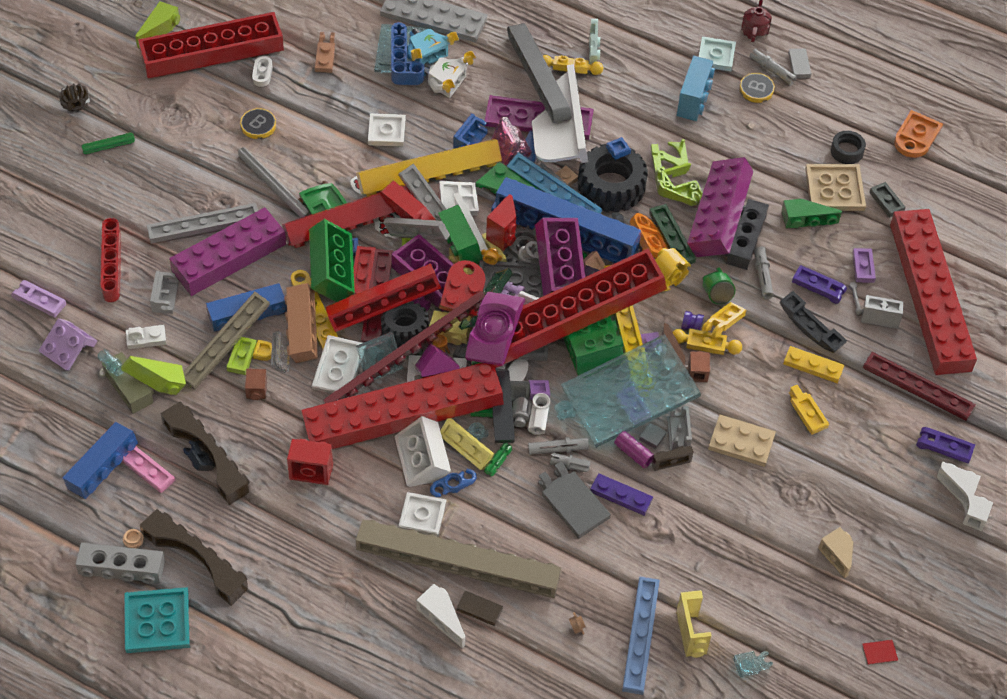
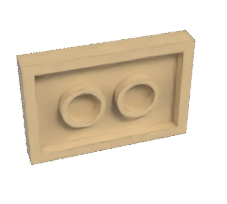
[708,414,776,467]

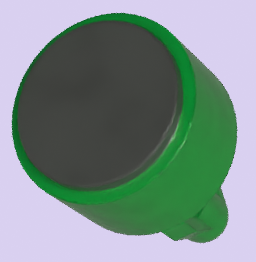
[702,267,736,305]

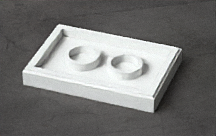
[312,335,365,394]

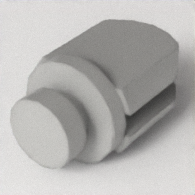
[512,397,532,427]

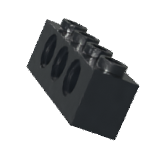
[724,199,769,270]

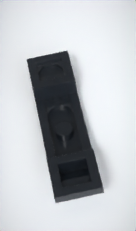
[779,291,847,353]

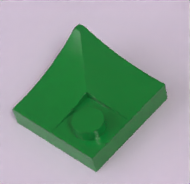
[299,183,347,215]

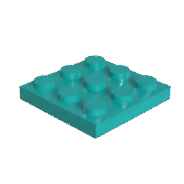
[124,587,190,653]

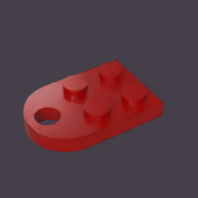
[439,261,485,319]

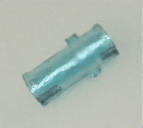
[97,349,124,376]

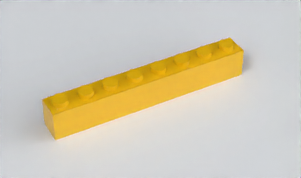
[356,139,502,196]

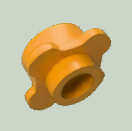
[481,248,503,265]

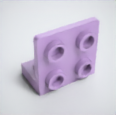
[39,318,97,370]

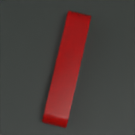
[101,218,121,302]

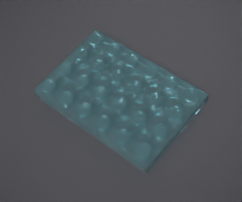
[561,334,701,448]

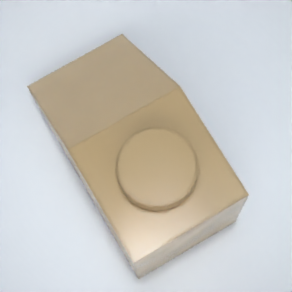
[818,527,853,578]

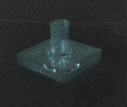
[356,332,403,380]

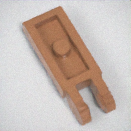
[315,32,335,73]

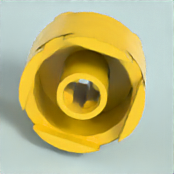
[655,248,691,291]

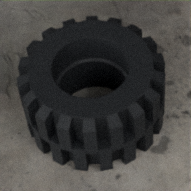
[381,301,429,350]

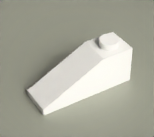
[417,584,465,648]

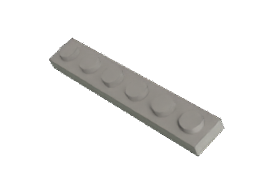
[147,203,258,244]

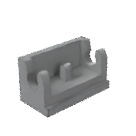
[150,271,178,314]
[861,295,903,329]
[667,406,692,450]

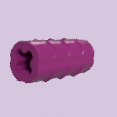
[614,431,654,469]

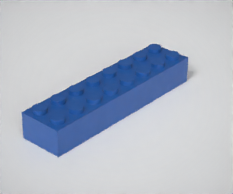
[496,177,641,263]

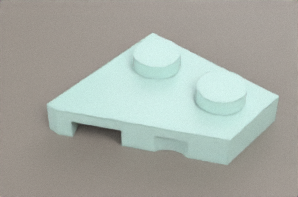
[589,19,600,64]

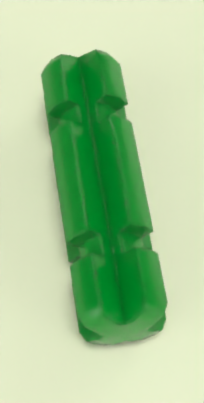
[484,443,512,477]

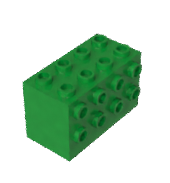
[563,315,624,378]

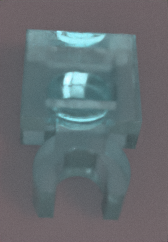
[733,651,773,678]

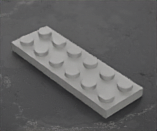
[380,0,488,43]

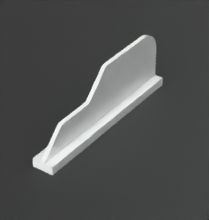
[532,64,588,163]

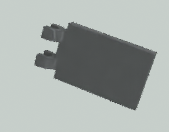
[538,462,611,539]

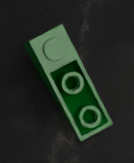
[781,199,842,228]

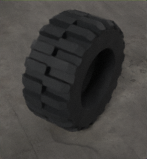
[578,144,648,212]

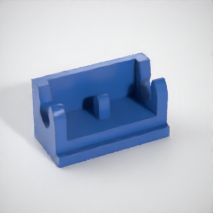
[453,113,488,149]

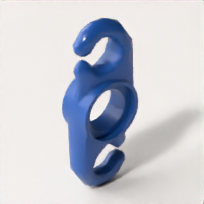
[430,469,477,498]

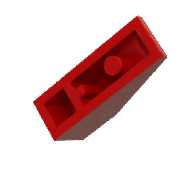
[380,180,436,221]

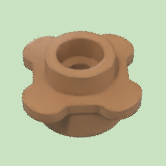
[569,612,586,635]

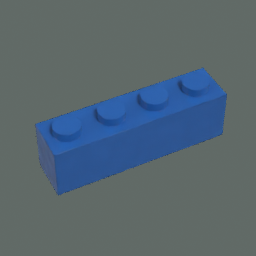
[206,283,287,332]
[62,422,138,499]

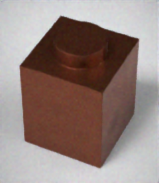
[688,351,710,382]
[245,369,267,400]

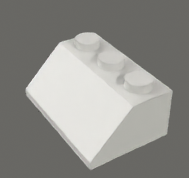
[394,416,451,487]

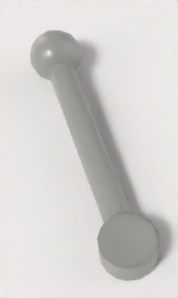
[849,282,863,315]

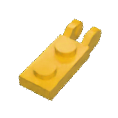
[702,302,746,338]

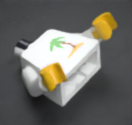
[424,51,476,98]

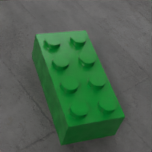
[309,219,355,302]

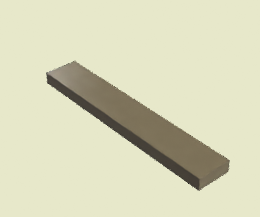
[183,292,270,389]

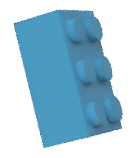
[677,55,715,121]

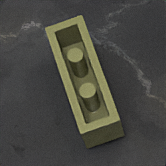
[102,352,154,414]

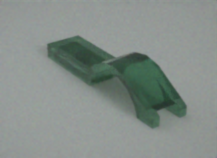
[458,268,513,330]

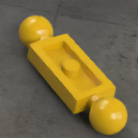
[543,55,604,75]
[672,329,743,355]

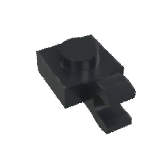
[183,440,215,471]

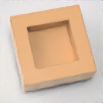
[555,166,578,186]
[583,251,605,270]

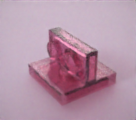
[491,117,532,166]

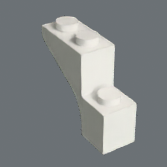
[937,462,993,531]

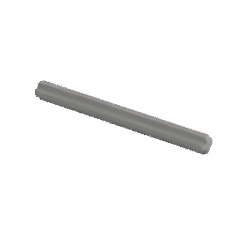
[238,147,309,218]

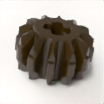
[59,83,90,112]

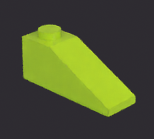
[135,1,180,48]
[121,356,186,395]

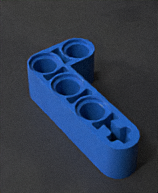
[391,22,425,85]

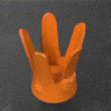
[432,335,450,353]

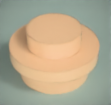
[123,529,144,548]

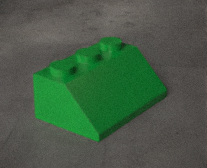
[438,204,483,265]

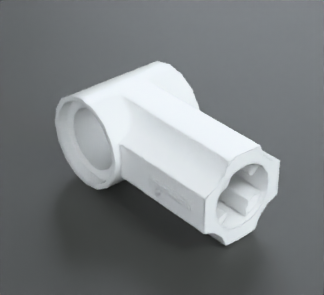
[528,393,550,435]

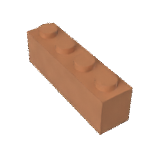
[285,283,318,363]

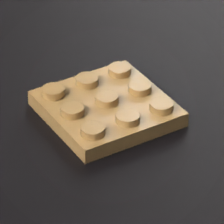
[805,164,866,211]

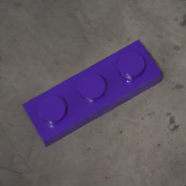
[590,473,653,516]

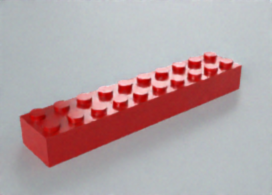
[890,209,977,375]
[472,249,667,368]
[301,363,504,449]

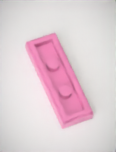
[122,447,175,493]

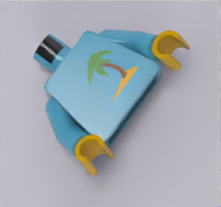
[407,28,459,65]

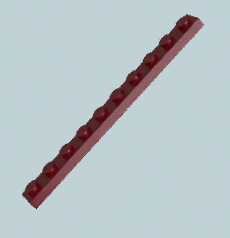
[323,291,485,404]

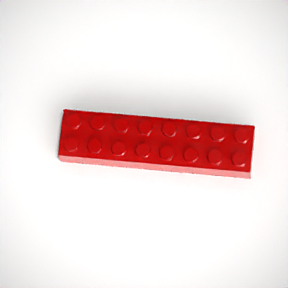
[138,12,284,79]

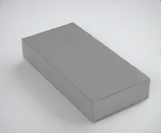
[788,48,811,79]

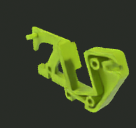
[651,139,703,206]

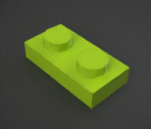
[227,337,257,375]

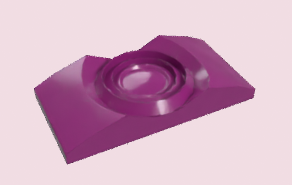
[465,292,525,366]

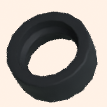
[830,130,866,164]

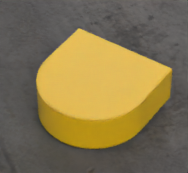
[253,340,275,361]

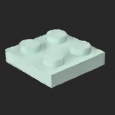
[699,37,736,71]

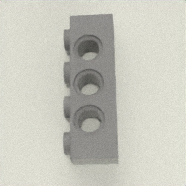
[75,543,165,584]

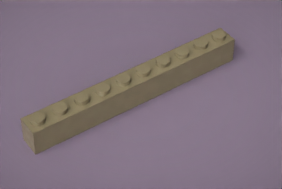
[356,519,561,598]

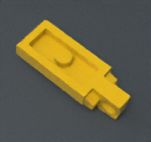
[789,385,829,435]

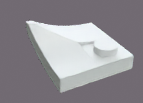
[438,181,479,216]

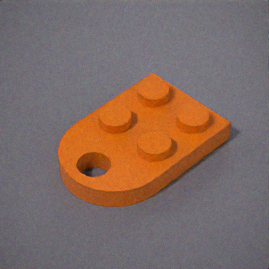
[894,110,943,158]
[630,213,669,258]

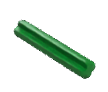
[81,132,135,155]

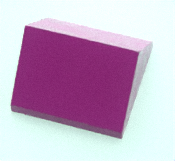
[415,343,460,377]

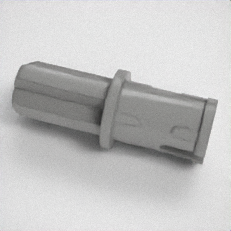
[550,453,590,472]

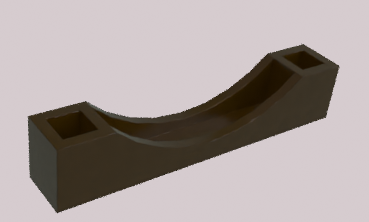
[161,401,250,505]
[140,509,248,606]

